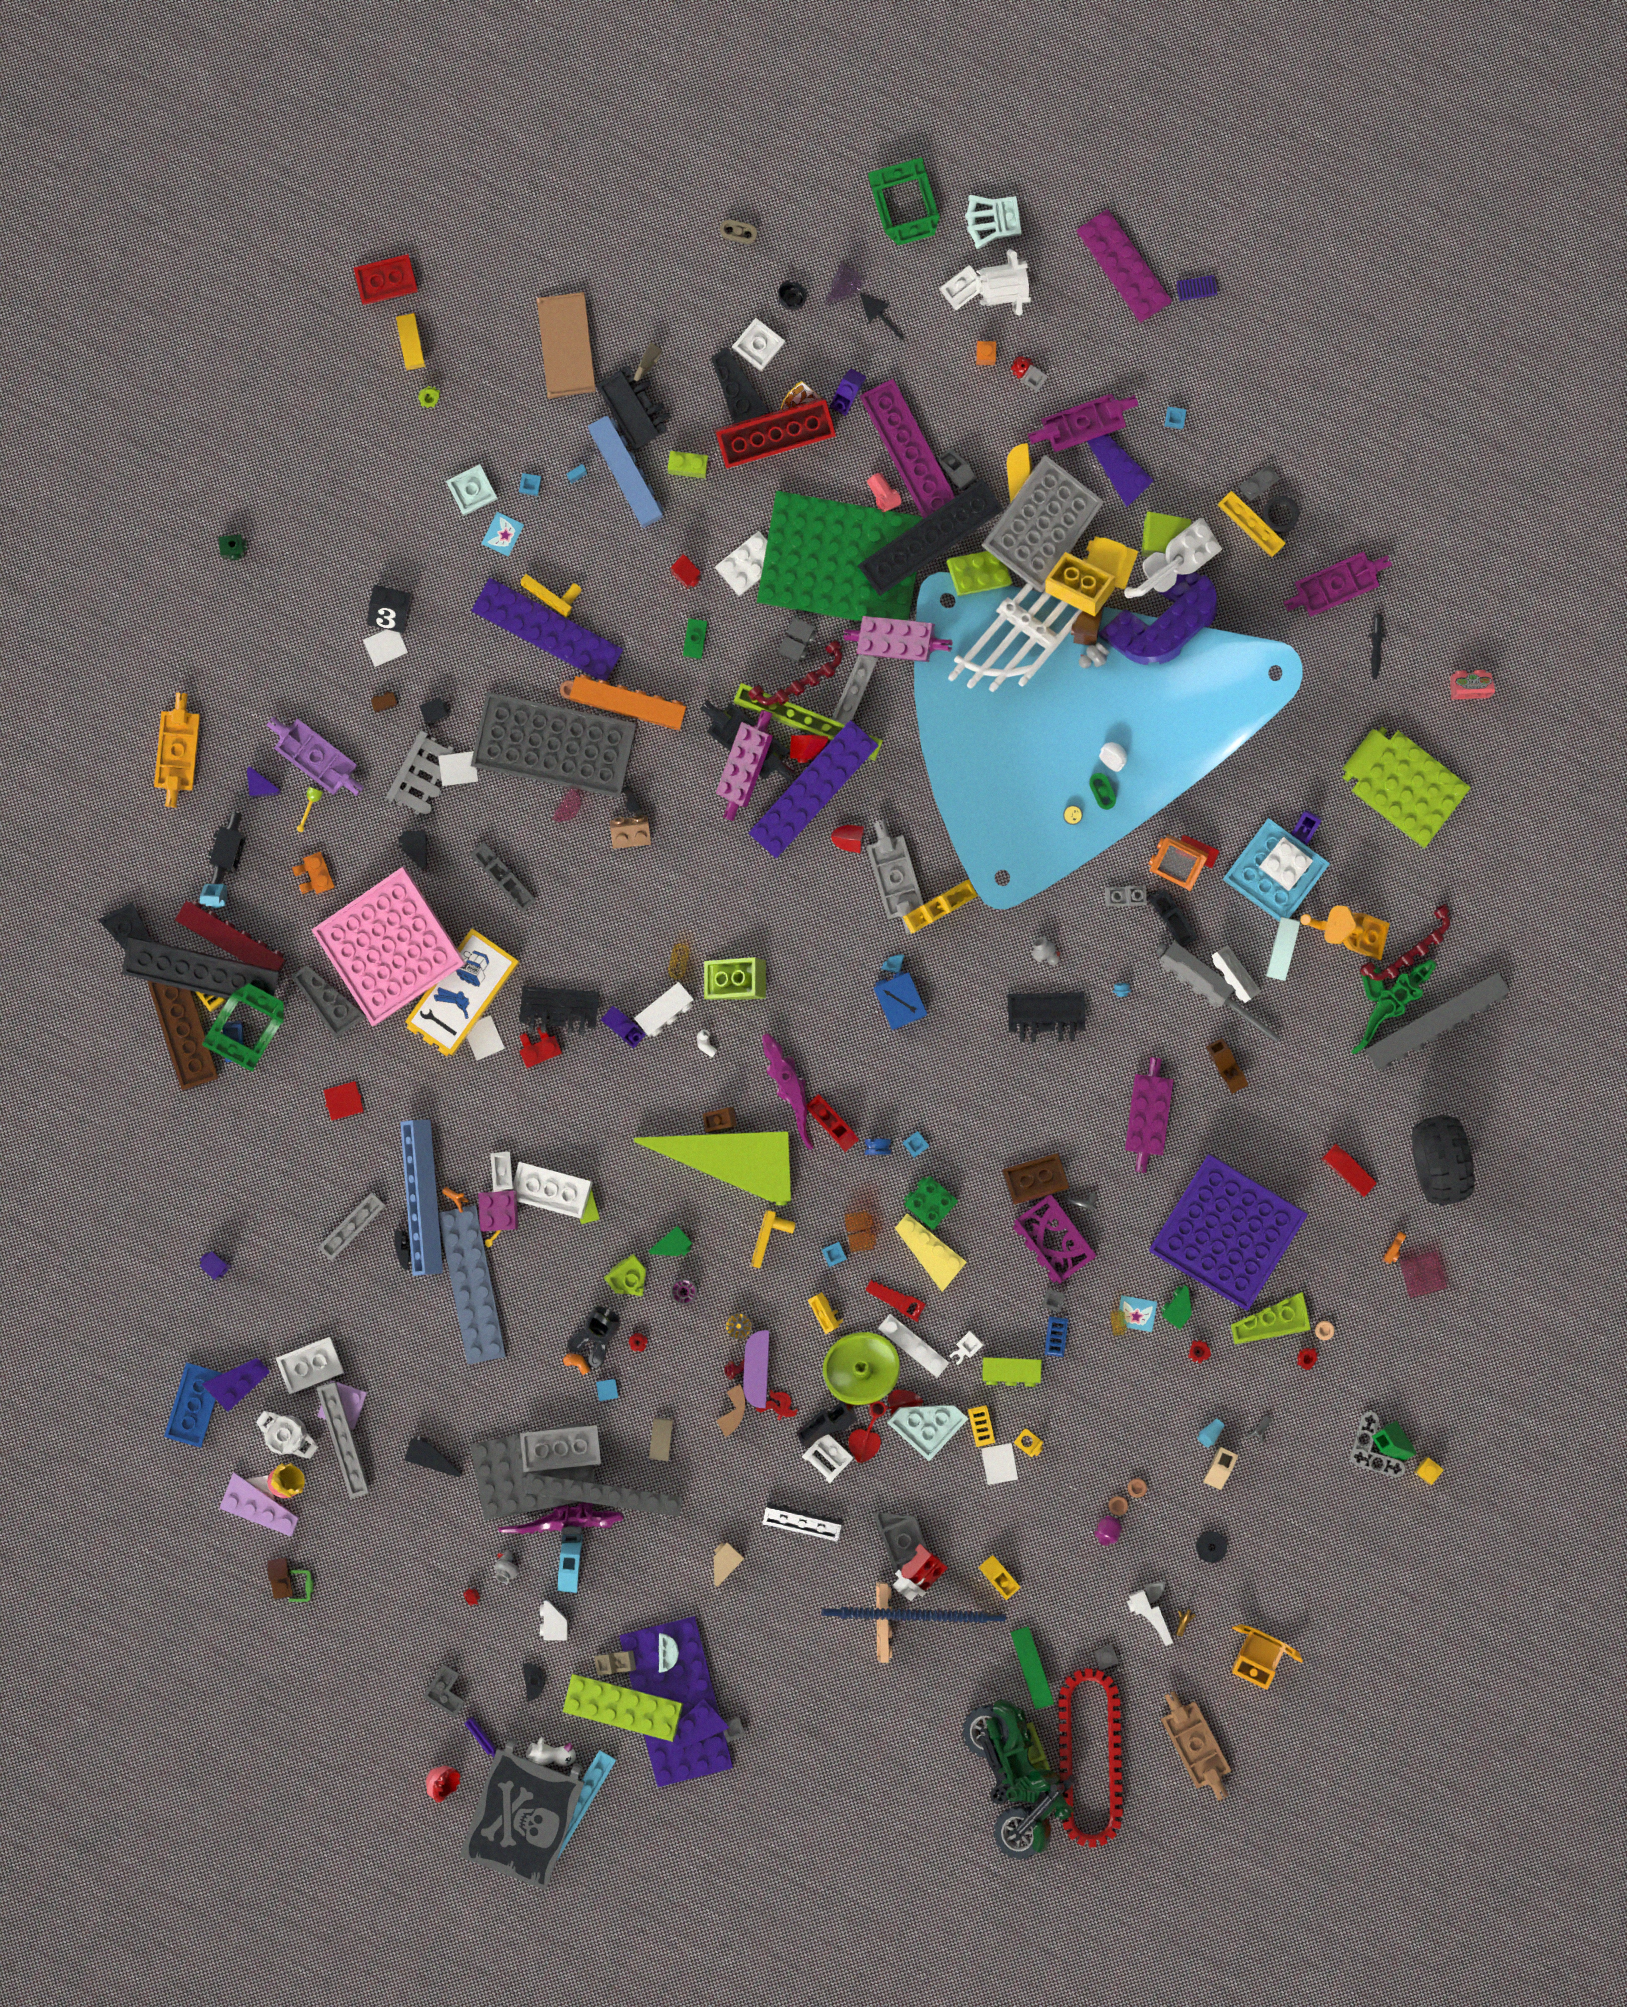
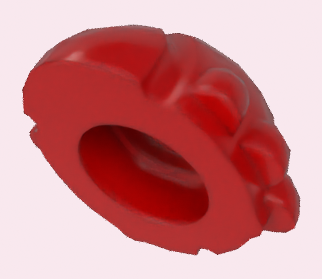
[1010,356,1034,379]
[1188,1340,1211,1364]
[1297,1348,1318,1370]

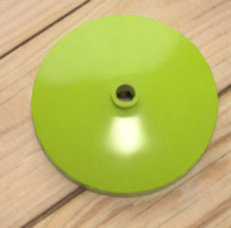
[823,1332,900,1405]

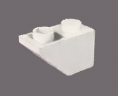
[540,1600,568,1640]

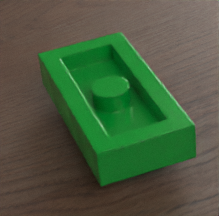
[683,618,707,660]

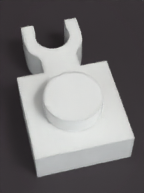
[949,1330,984,1365]

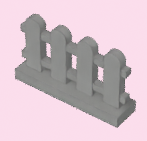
[385,730,456,815]

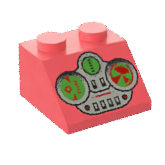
[1450,670,1495,700]

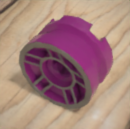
[670,1278,697,1305]

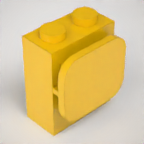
[1083,536,1138,590]

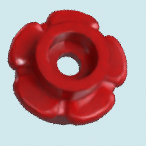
[629,1333,648,1352]
[463,1588,480,1606]

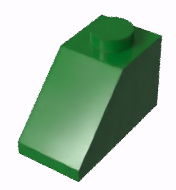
[648,1226,693,1257]

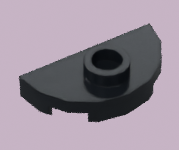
[622,785,642,817]
[522,1663,545,1702]

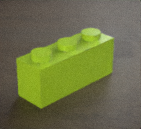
[982,1357,1041,1387]

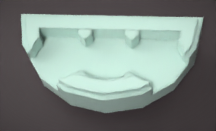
[659,1633,679,1673]

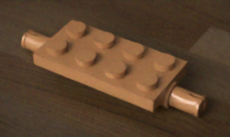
[1160,1690,1231,1801]

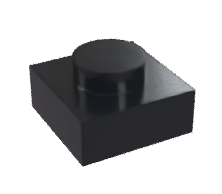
[561,1525,582,1543]

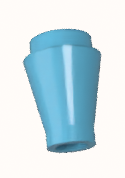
[1197,1419,1225,1448]

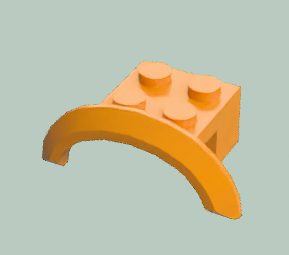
[1231,1624,1303,1690]

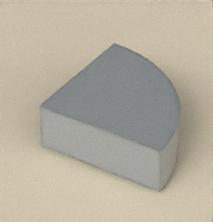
[1145,1581,1165,1604]

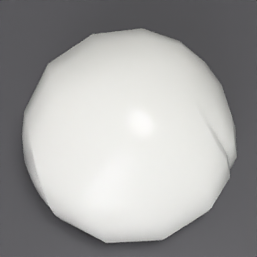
[1099,742,1128,772]

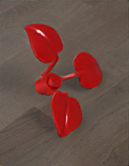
[848,1390,923,1463]

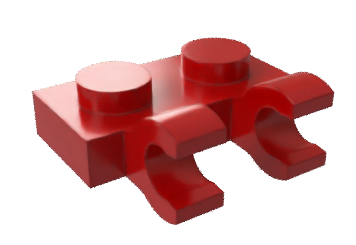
[519,1027,562,1068]

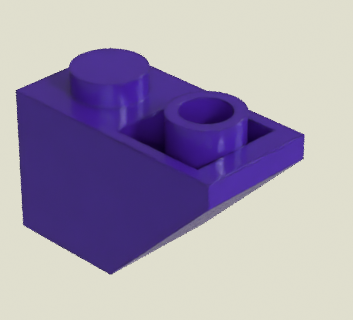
[830,368,867,416]
[601,1006,646,1049]

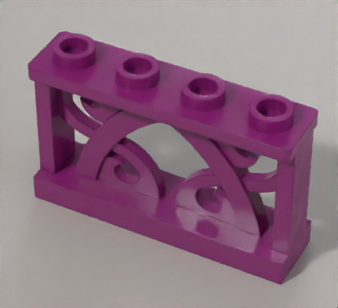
[1013,1194,1096,1284]

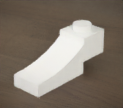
[1127,1590,1173,1646]

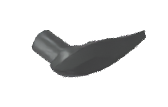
[1060,1193,1097,1210]

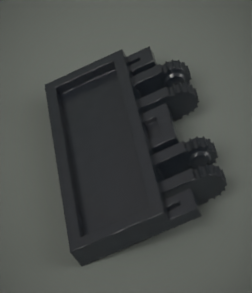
[597,366,671,451]
[519,986,599,1036]
[1007,992,1086,1042]

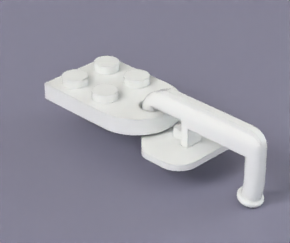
[1124,518,1222,598]

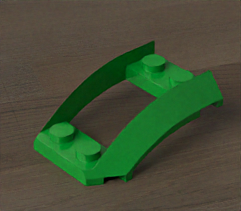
[868,157,940,246]
[202,984,284,1072]

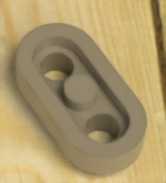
[720,220,757,245]

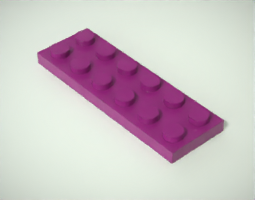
[1076,209,1172,324]

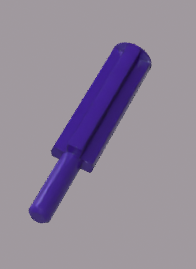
[464,1717,496,1758]

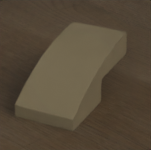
[649,1417,673,1461]
[594,1650,636,1675]

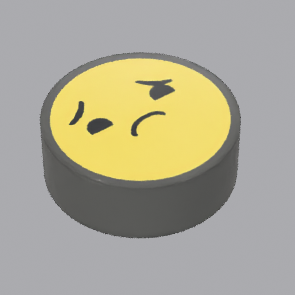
[1063,805,1083,825]

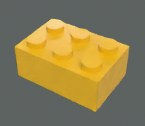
[1045,552,1115,616]

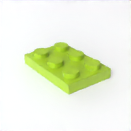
[947,551,1012,596]

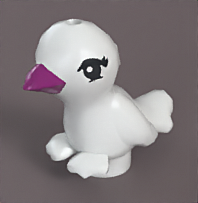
[526,1737,576,1766]

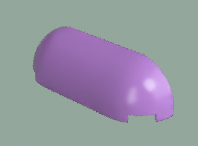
[743,1330,769,1408]

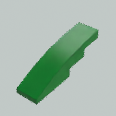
[1010,1626,1054,1710]

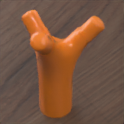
[442,1187,469,1213]

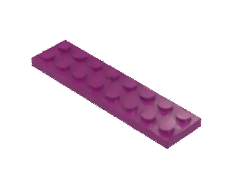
[859,379,955,519]

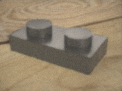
[1238,464,1280,503]

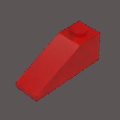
[807,1094,859,1152]
[1321,1144,1377,1197]

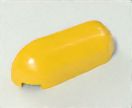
[1007,443,1033,503]

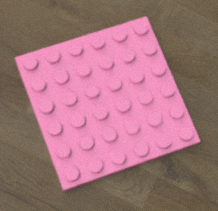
[312,867,466,1026]

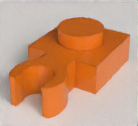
[1382,1232,1407,1264]

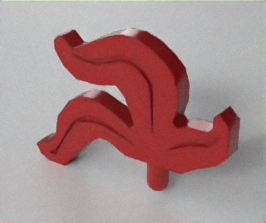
[756,1390,798,1420]

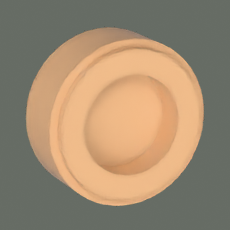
[1315,1321,1335,1340]

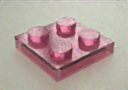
[1399,1251,1447,1298]

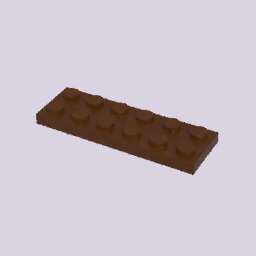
[147,981,219,1091]

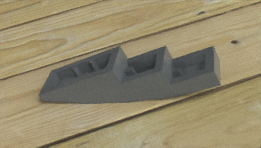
[469,841,536,913]

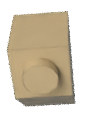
[714,1542,744,1587]

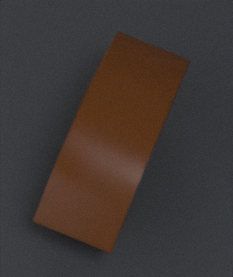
[1206,1038,1249,1094]

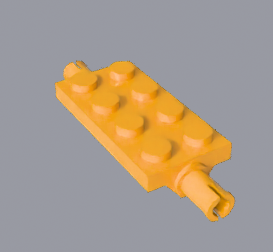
[154,693,200,808]

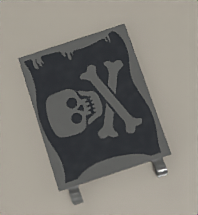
[459,1737,585,1890]

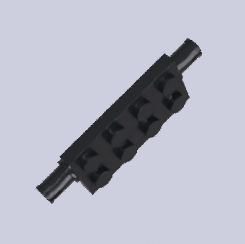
[700,700,796,782]

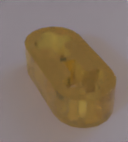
[668,944,689,980]

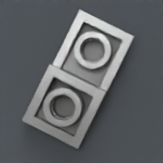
[1105,886,1147,907]

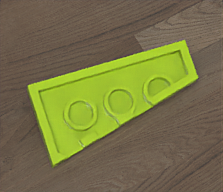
[1231,1292,1311,1345]

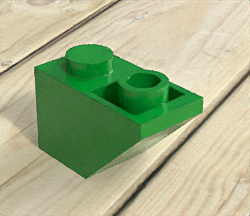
[1161,1285,1192,1330]
[1371,1420,1417,1461]

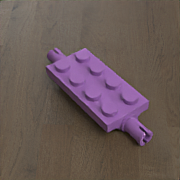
[266,717,364,796]

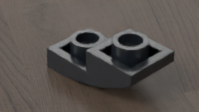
[394,1230,412,1270]

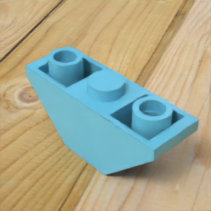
[558,1534,583,1593]

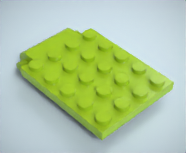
[1342,726,1471,848]

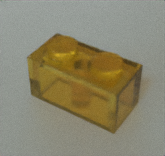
[1110,1309,1127,1336]

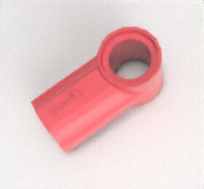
[867,473,901,512]

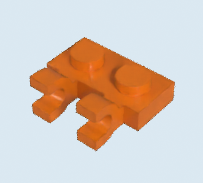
[292,851,335,894]

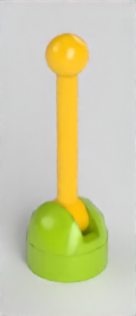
[297,787,323,832]

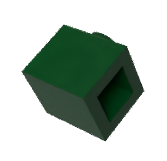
[218,534,248,561]

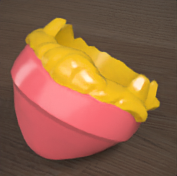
[267,1463,305,1498]

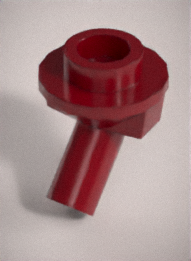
[724,1358,745,1380]

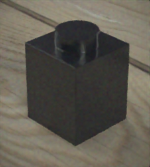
[419,698,450,726]

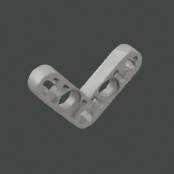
[1350,1411,1405,1477]

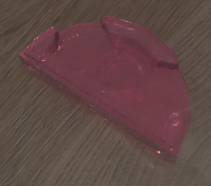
[551,787,581,822]

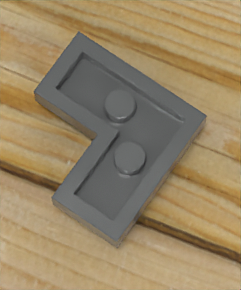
[422,1664,466,1718]

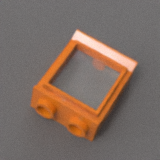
[1148,834,1209,891]

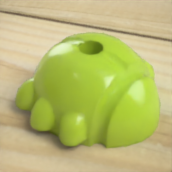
[418,386,440,408]

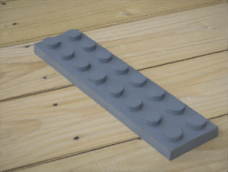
[438,1205,506,1364]

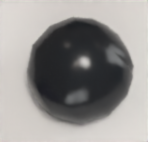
[777,280,807,310]

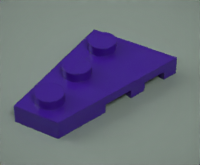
[201,1357,270,1412]
[662,1698,730,1752]

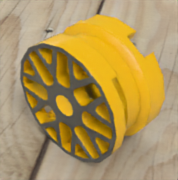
[725,1313,752,1340]

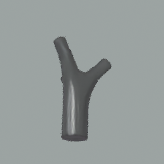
[1245,1416,1272,1443]

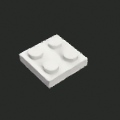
[732,318,785,372]
[1259,837,1313,891]

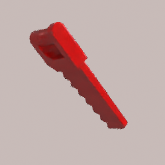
[865,1280,926,1322]

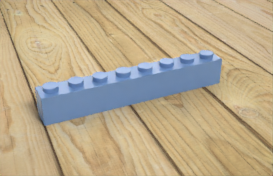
[400,1120,443,1276]

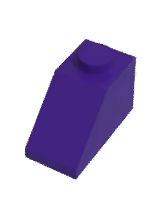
[199,1251,232,1281]

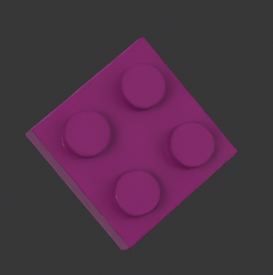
[478,1191,518,1231]

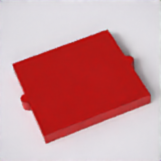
[323,1081,364,1121]

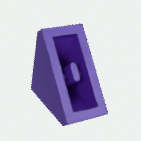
[247,766,281,798]
[1291,810,1322,846]

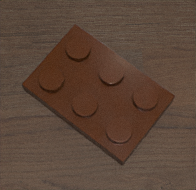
[1002,1153,1069,1205]

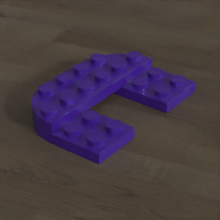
[1099,572,1218,665]

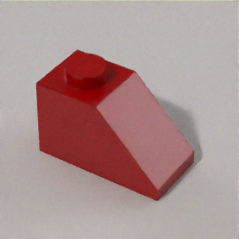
[670,554,701,589]
[790,735,828,763]

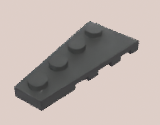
[291,965,367,1039]

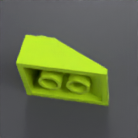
[704,957,766,1000]

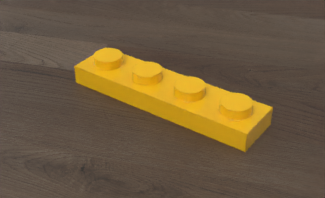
[1218,491,1286,558]

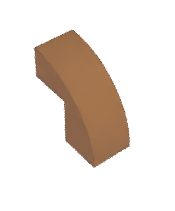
[716,1384,745,1437]

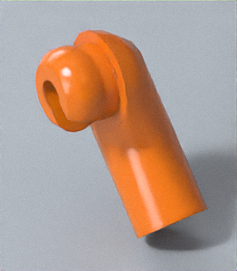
[563,1353,591,1375]

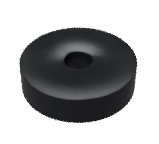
[1196,1531,1227,1563]

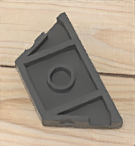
[872,1512,927,1579]

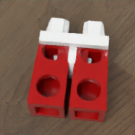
[892,1544,948,1601]

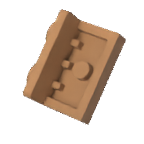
[610,815,651,849]

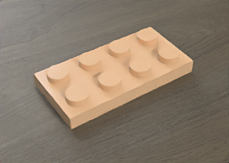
[876,1582,892,1663]

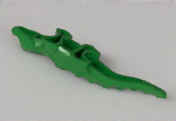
[1351,959,1436,1054]

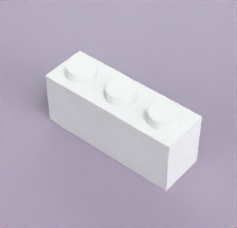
[634,982,694,1037]

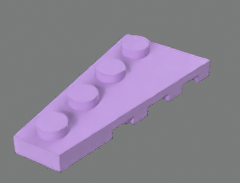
[219,1472,299,1536]

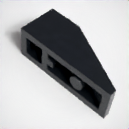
[404,1435,462,1478]

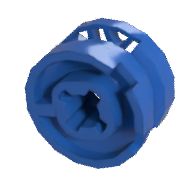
[865,1139,891,1155]

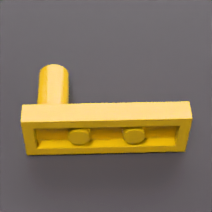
[521,574,582,618]
[750,1210,796,1268]

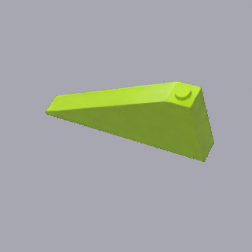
[634,1131,791,1206]

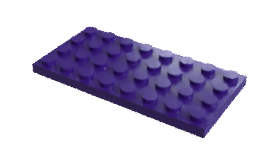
[619,1616,733,1788]

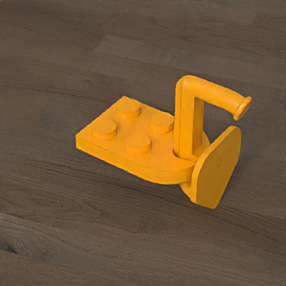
[1300,906,1390,960]

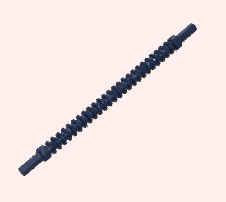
[821,1607,1006,1623]

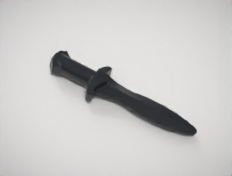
[1368,614,1386,679]

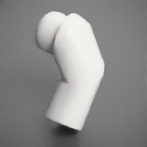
[697,1029,717,1057]

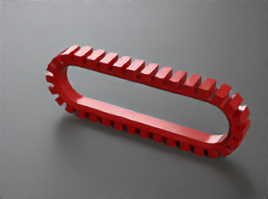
[1058,1668,1123,1848]

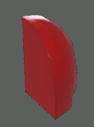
[831,825,864,853]

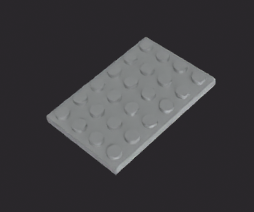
[981,455,1104,592]

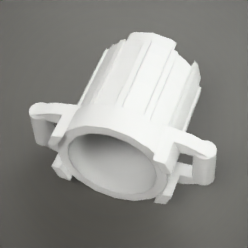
[975,249,1031,315]
[256,1411,318,1459]

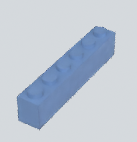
[588,415,664,528]

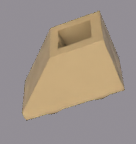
[1203,1447,1239,1490]

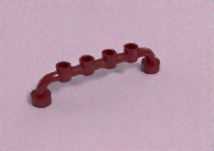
[748,640,842,705]
[1359,904,1450,981]

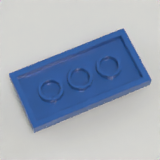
[164,1362,222,1448]

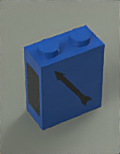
[873,971,927,1031]

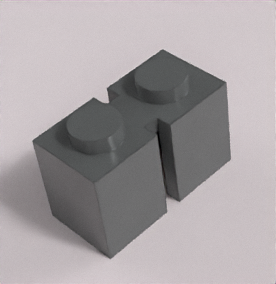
[778,617,816,664]

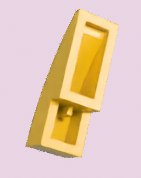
[396,313,425,371]

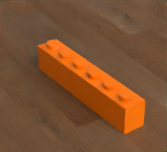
[569,674,686,731]

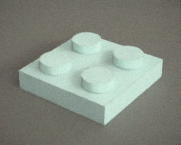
[446,464,497,516]

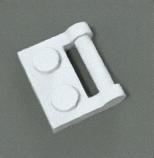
[802,1434,853,1483]

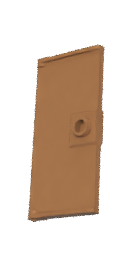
[536,292,596,399]

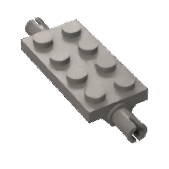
[867,821,923,934]

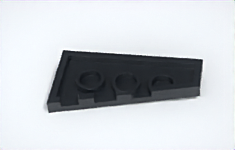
[98,902,152,952]

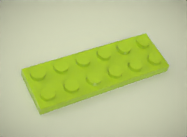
[563,1674,683,1742]

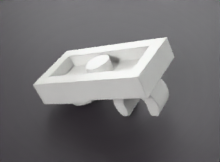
[490,1151,513,1192]

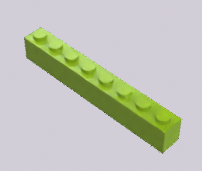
[734,683,883,761]

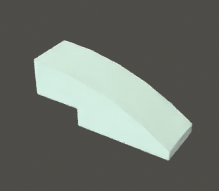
[1266,916,1300,981]

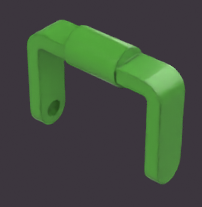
[289,1570,313,1602]

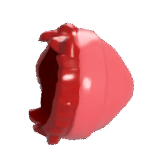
[426,1765,461,1803]

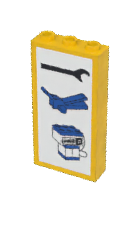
[405,928,520,1056]

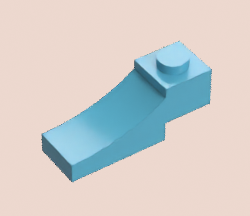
[200,884,227,908]

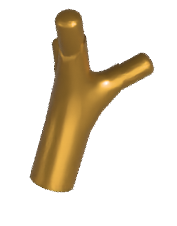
[1175,1609,1196,1637]

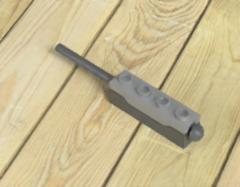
[1156,941,1280,1043]

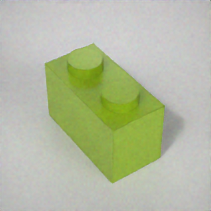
[668,451,708,479]

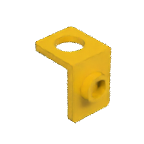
[1014,1429,1044,1457]

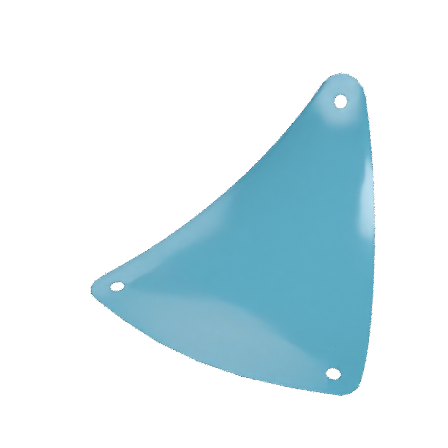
[914,572,1303,909]

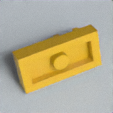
[808,1292,843,1334]

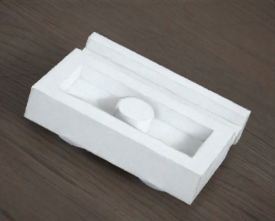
[939,265,978,310]

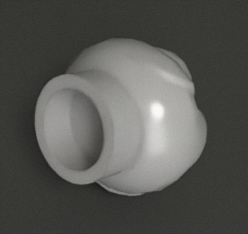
[1079,642,1110,668]
[1032,937,1060,965]
[494,1550,519,1583]

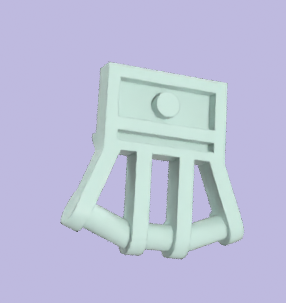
[965,195,1021,249]

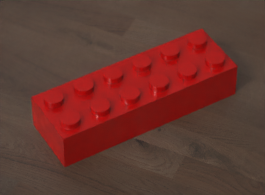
[715,397,836,469]

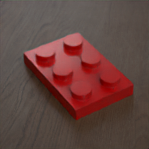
[353,254,418,305]

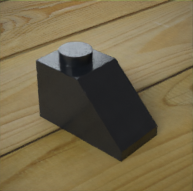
[399,831,427,871]

